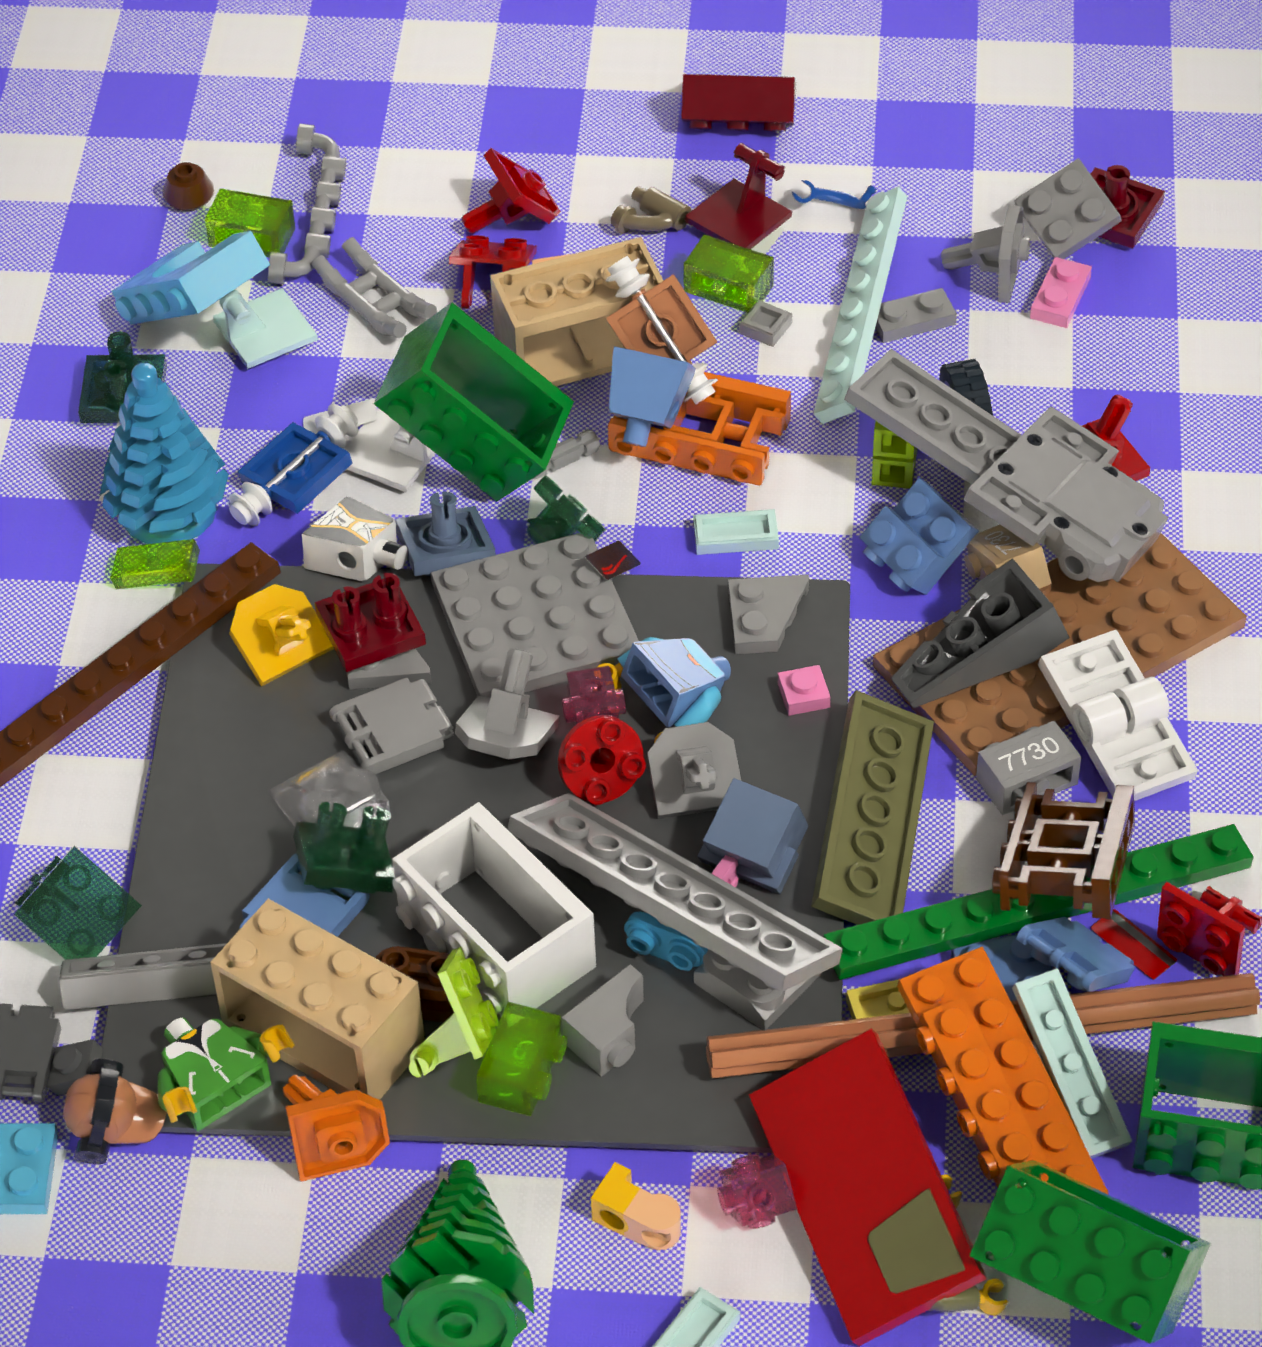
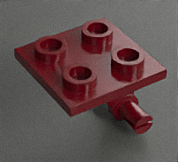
[685,143,792,255]

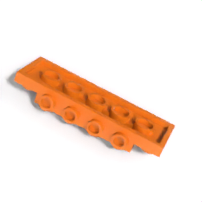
[897,946,1109,1194]

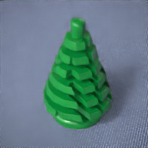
[382,1159,534,1347]

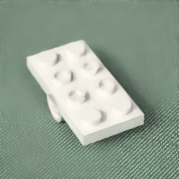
[1038,630,1198,801]

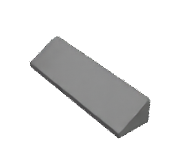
[59,943,227,1010]

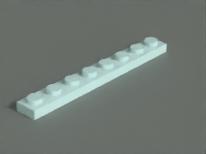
[813,186,908,424]

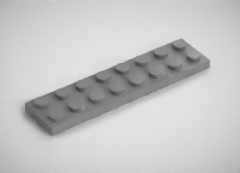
[507,793,843,992]

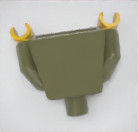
[868,1174,1009,1315]

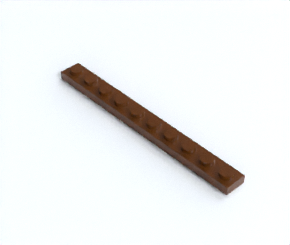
[0,542,281,787]

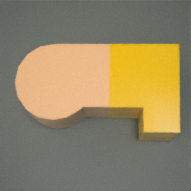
[591,1162,681,1250]

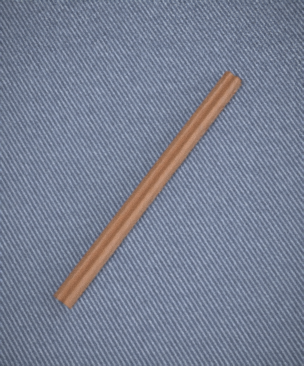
[706,973,1260,1078]

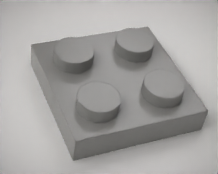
[1014,158,1122,259]

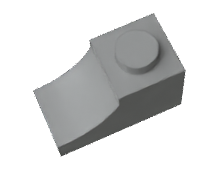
[562,964,644,1077]

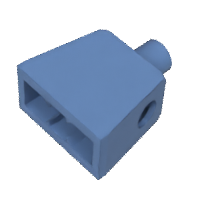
[609,346,696,447]

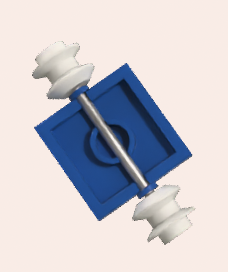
[229,404,359,526]

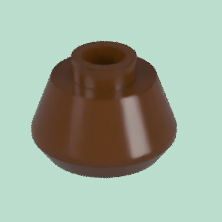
[163,162,214,211]

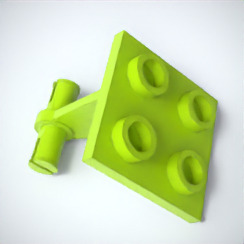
[409,947,498,1078]

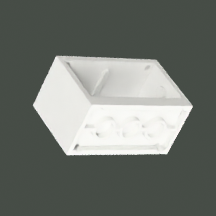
[392,802,596,1026]

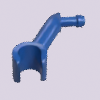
[792,180,877,209]

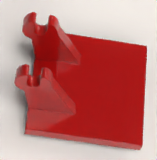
[449,235,537,309]

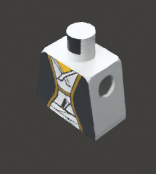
[302,497,408,581]

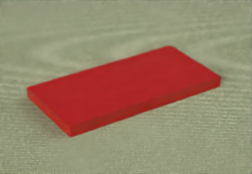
[749,1028,987,1346]

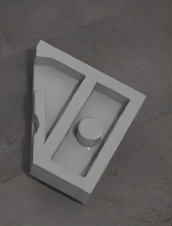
[728,574,809,654]

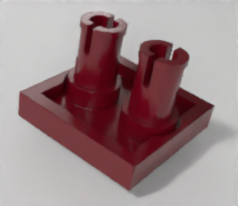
[314,573,426,672]

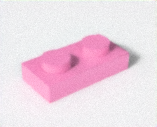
[1030,257,1092,328]

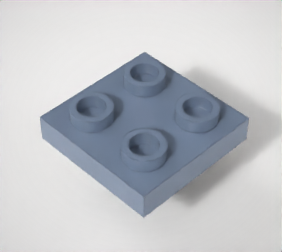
[395,492,496,576]

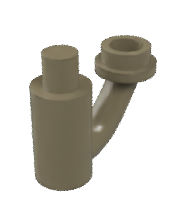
[611,186,692,234]

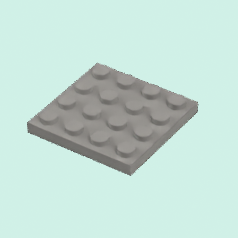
[431,530,639,698]

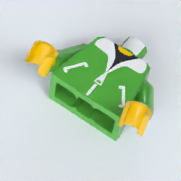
[157,1018,295,1132]

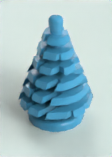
[99,363,229,546]

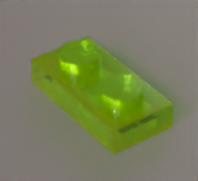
[110,539,200,589]

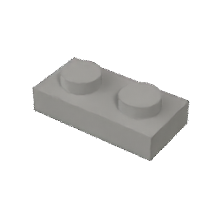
[875,288,957,343]

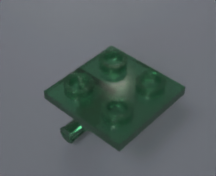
[13,846,142,960]

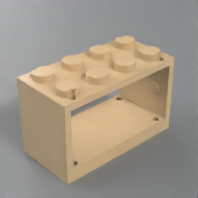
[490,237,663,386]
[210,898,425,1100]

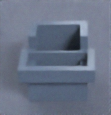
[697,778,809,895]

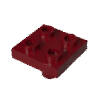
[1091,165,1165,249]

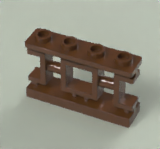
[992,782,1135,919]

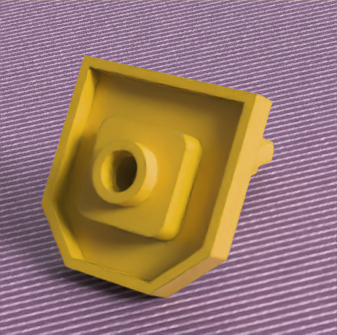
[229,584,334,687]

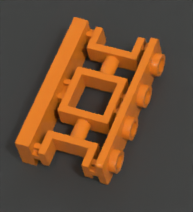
[608,372,791,486]

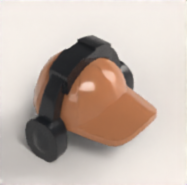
[63,1059,166,1164]

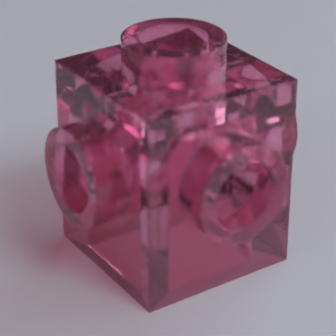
[562,666,626,726]
[717,1155,797,1229]

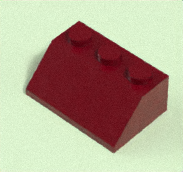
[681,74,796,131]

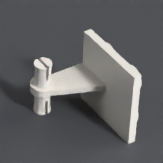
[344,408,436,492]

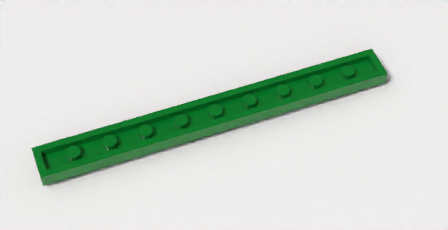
[823,824,1254,980]

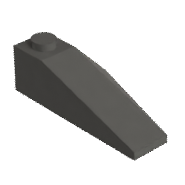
[891,559,1070,708]

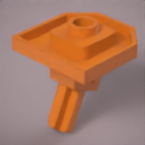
[283,1075,390,1182]

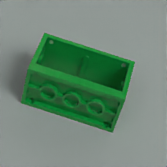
[373,302,574,502]
[1132,1021,1262,1190]
[969,1160,1211,1344]

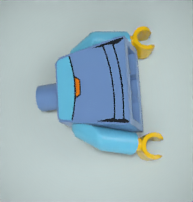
[594,637,731,743]

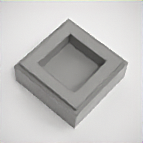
[739,300,792,347]

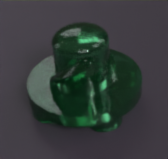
[527,475,606,544]

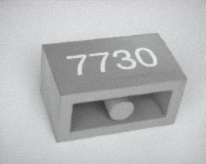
[976,721,1081,816]

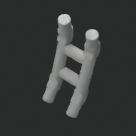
[311,237,437,338]

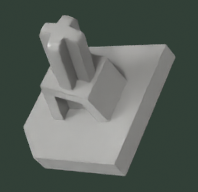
[941,205,1030,303]
[455,649,559,759]
[647,722,741,819]

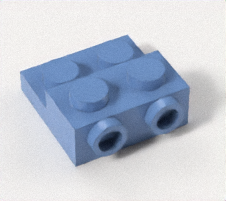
[859,478,979,595]

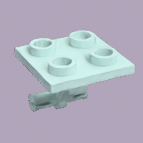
[213,288,318,369]

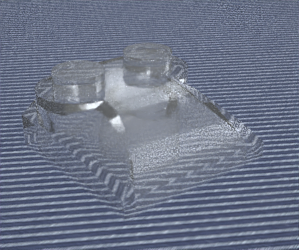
[269,750,390,852]

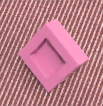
[778,665,830,716]

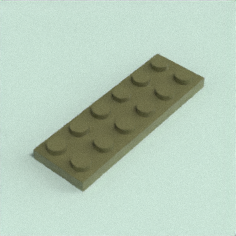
[811,690,934,925]

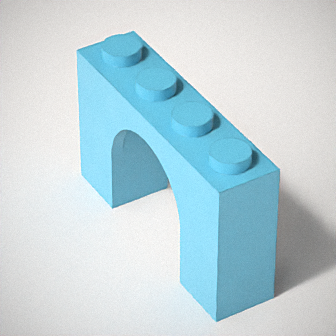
[111,231,270,325]

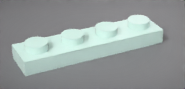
[1012,968,1132,1159]

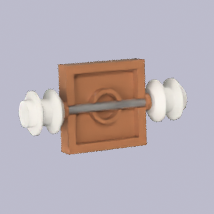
[605,256,718,405]

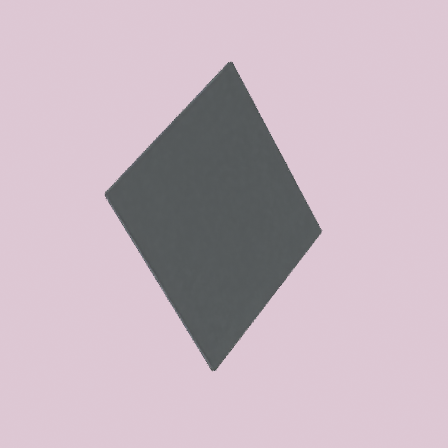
[101,563,850,1153]

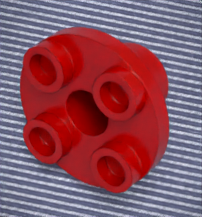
[558,715,646,805]

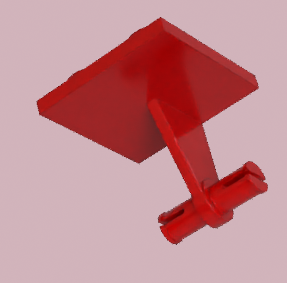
[1157,882,1262,976]

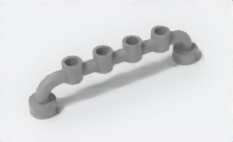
[268,123,346,284]

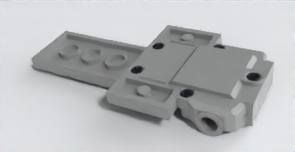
[844,349,1169,582]

